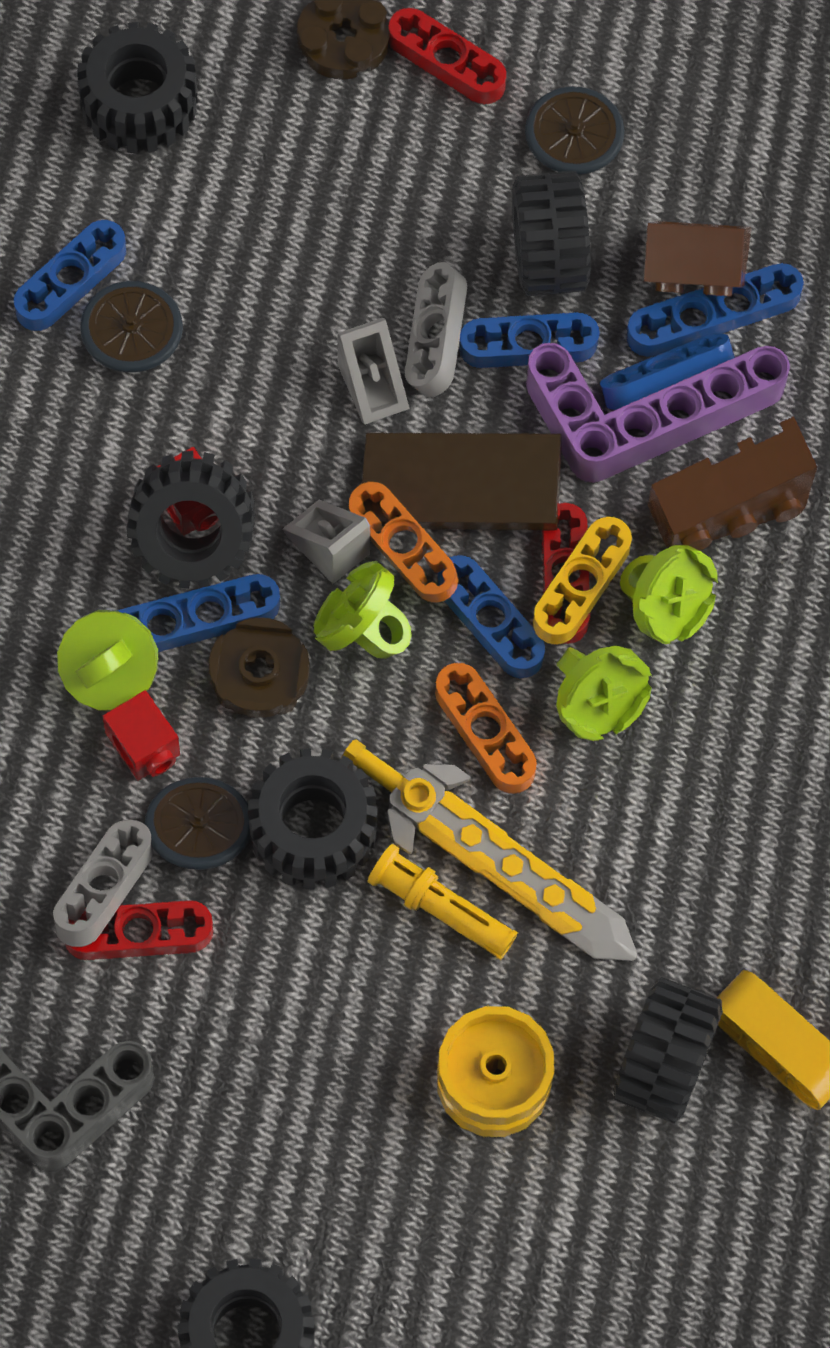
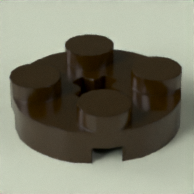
[297,0,390,80]
[209,617,310,718]

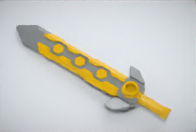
[341,739,637,961]

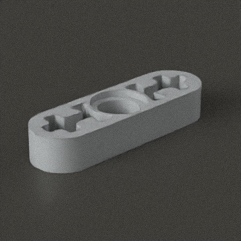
[405,262,467,397]
[53,820,153,947]

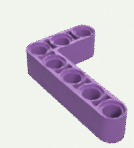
[526,343,790,483]

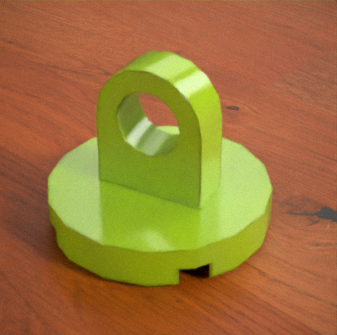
[620,545,718,644]
[313,561,411,659]
[57,610,158,710]
[556,646,652,741]

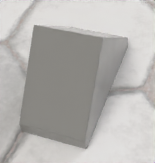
[337,318,410,425]
[282,500,370,584]

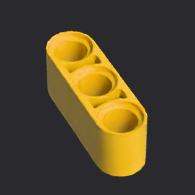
[716,970,830,1110]

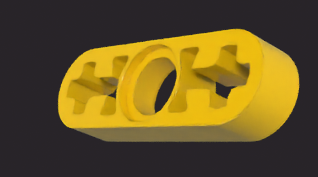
[533,517,632,644]

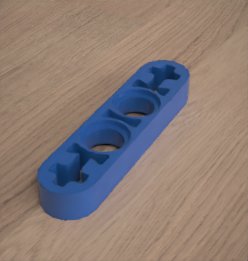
[626,263,804,357]
[116,574,280,652]

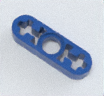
[14,220,126,331]
[459,313,599,368]
[600,333,735,410]
[437,555,545,678]

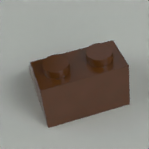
[644,221,751,296]

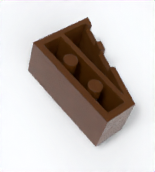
[648,416,817,551]

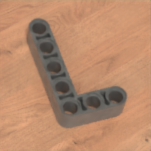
[0,1041,154,1171]

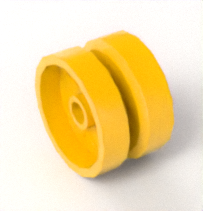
[437,1006,554,1137]

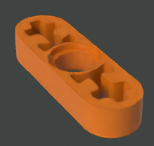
[349,482,458,602]
[435,663,537,794]

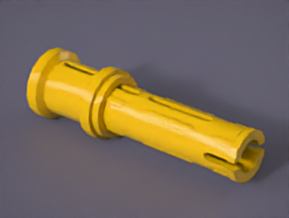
[368,844,518,960]

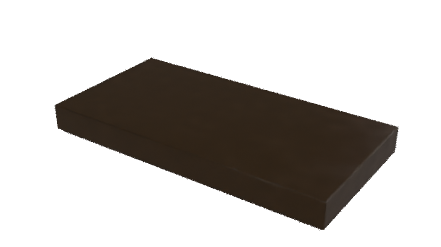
[362,433,562,530]

